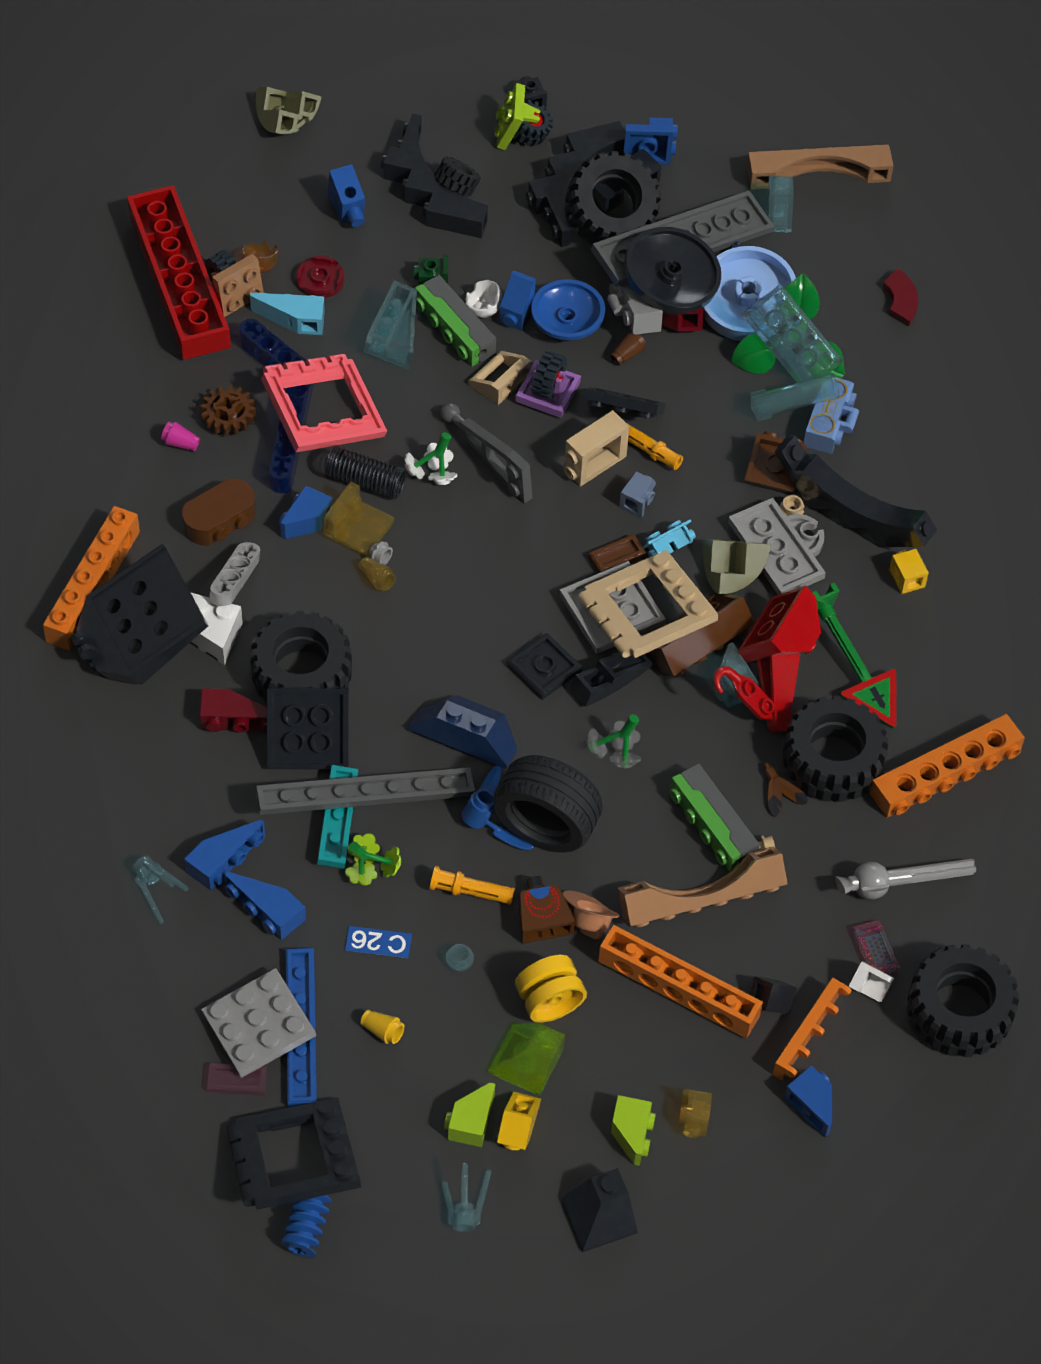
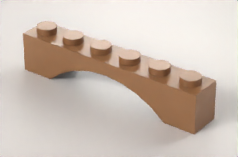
[747,145,893,190]
[617,846,788,927]

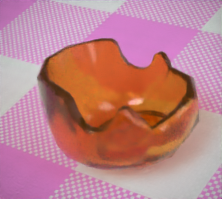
[241,241,279,273]

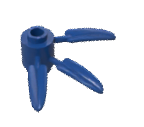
[461,765,534,851]

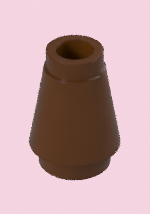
[610,332,646,366]

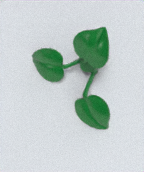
[732,273,845,381]

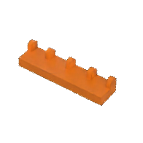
[773,978,852,1080]

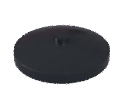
[624,227,721,313]

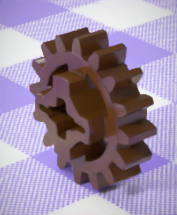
[201,385,256,436]

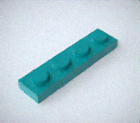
[317,765,358,869]

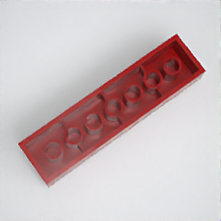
[127,185,231,360]

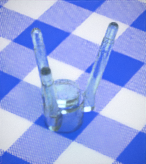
[133,856,189,924]
[442,1163,491,1232]

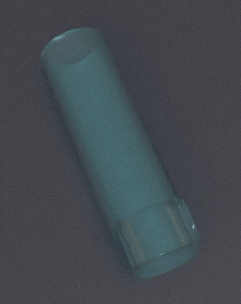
[751,374,839,421]

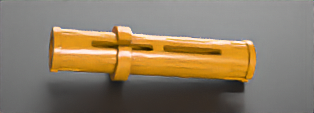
[623,420,683,470]

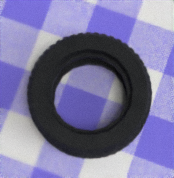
[493,755,603,853]

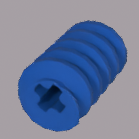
[281,1195,332,1258]

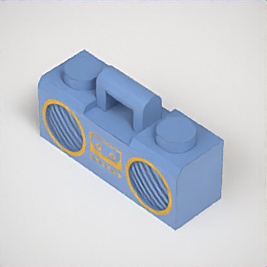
[803,375,859,454]

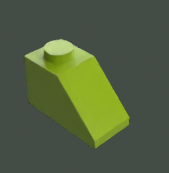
[444,1083,495,1147]

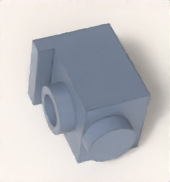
[619,471,656,518]

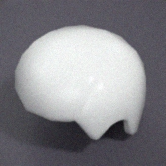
[465,280,502,318]

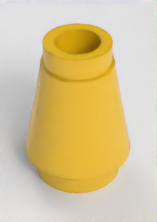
[361,1010,405,1044]

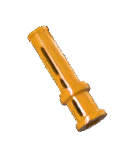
[430,866,515,905]

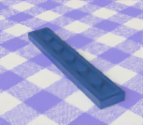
[286,948,317,1107]

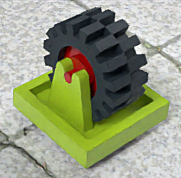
[495,83,554,150]

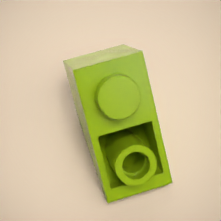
[611,1095,656,1166]

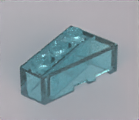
[363,280,417,370]

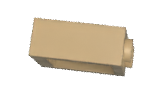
[564,410,629,487]

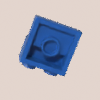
[623,118,678,165]

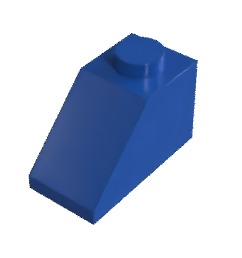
[499,270,536,331]
[785,1065,832,1137]

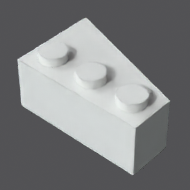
[191,593,243,666]

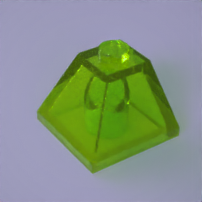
[488,1023,565,1096]

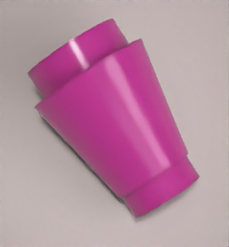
[161,422,200,452]

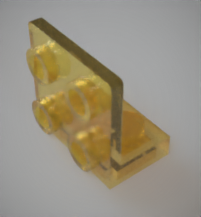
[324,482,394,556]

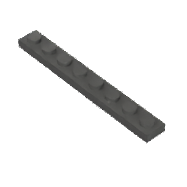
[255,767,475,815]

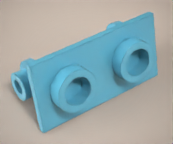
[643,520,696,557]

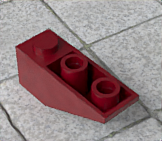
[200,688,267,733]

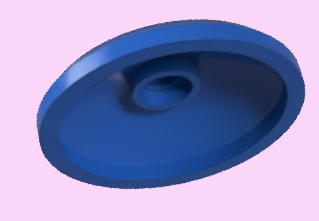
[531,279,605,340]

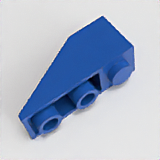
[184,819,265,891]
[224,871,306,940]

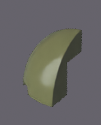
[256,87,321,134]
[703,539,771,594]

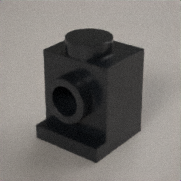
[516,76,547,110]

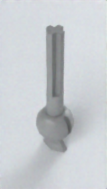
[835,859,976,900]

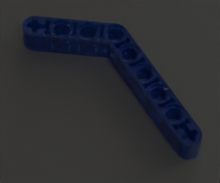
[239,318,314,494]

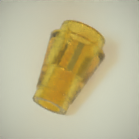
[359,557,396,591]

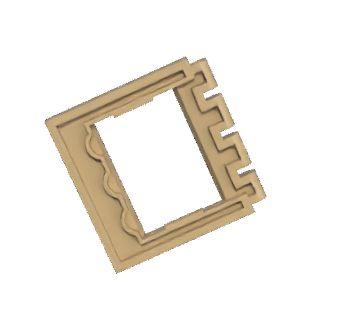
[578,550,718,658]

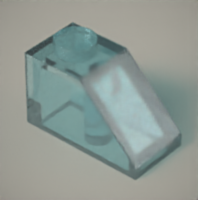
[766,176,794,232]
[714,642,758,708]

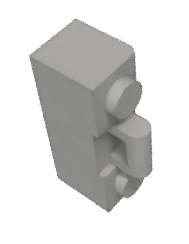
[607,282,663,335]

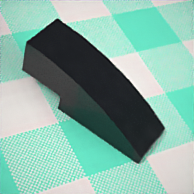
[569,652,653,707]

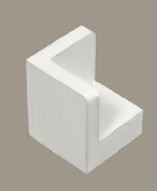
[849,962,894,1002]

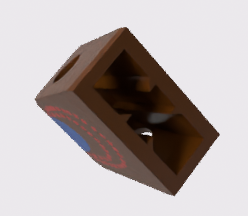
[519,876,575,944]

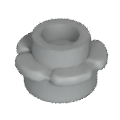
[369,541,393,566]

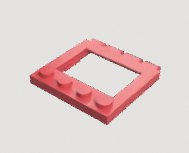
[261,354,387,452]

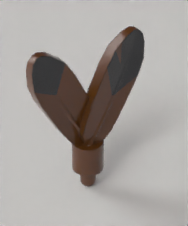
[764,763,808,817]

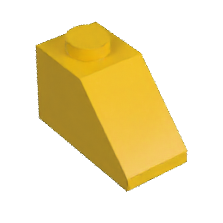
[497,1092,541,1150]

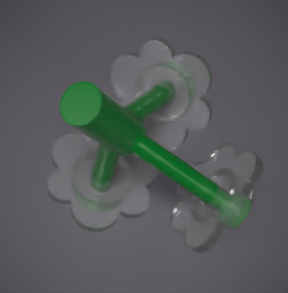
[587,715,641,768]

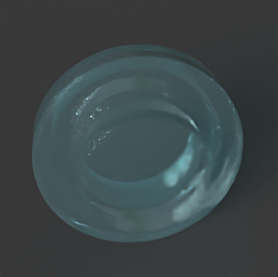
[446,944,474,971]

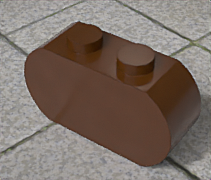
[182,478,256,546]

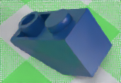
[279,486,333,539]

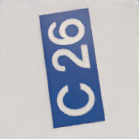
[345,926,412,958]

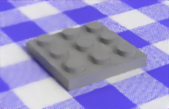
[560,561,666,654]
[201,968,317,1078]

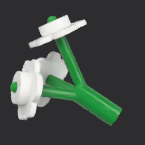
[405,432,458,485]

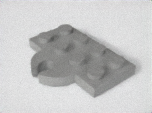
[728,498,826,595]

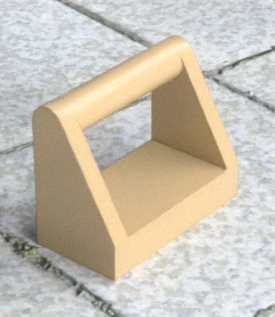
[468,351,531,405]

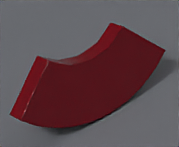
[883,268,918,326]

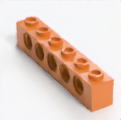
[43,506,140,651]
[869,714,1025,818]
[598,925,763,1039]

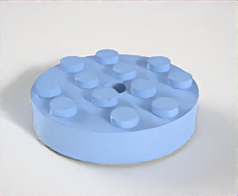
[703,246,796,341]

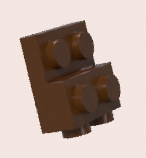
[745,431,807,495]

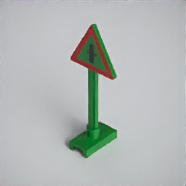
[812,582,896,729]

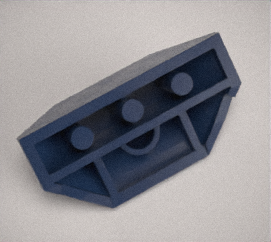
[409,695,517,769]

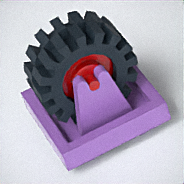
[515,350,581,418]

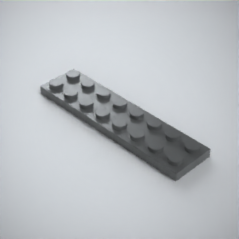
[591,191,775,286]

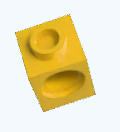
[889,549,929,594]

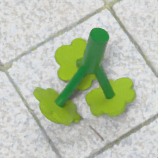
[345,833,401,885]

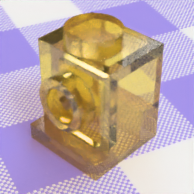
[679,1089,712,1138]

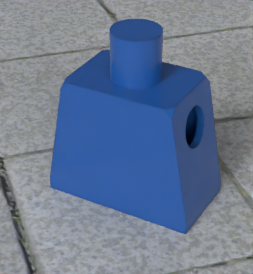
[328,164,365,227]

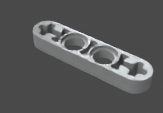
[209,542,260,606]

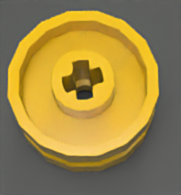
[515,955,587,1023]

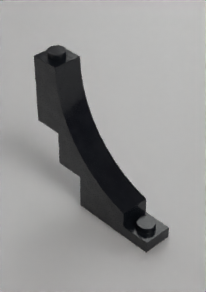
[775,435,937,547]

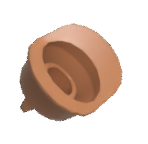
[562,890,619,939]

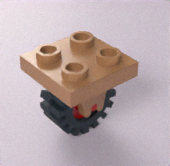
[205,250,264,317]

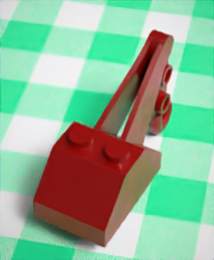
[713,585,821,734]

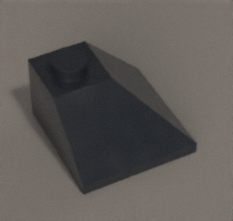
[562,1168,638,1252]

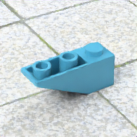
[250,293,325,335]

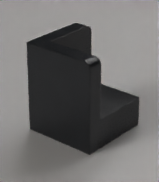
[749,976,797,1014]

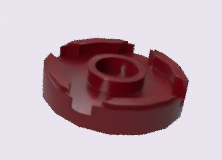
[296,256,344,298]

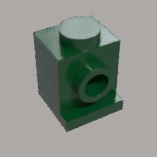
[414,255,448,285]

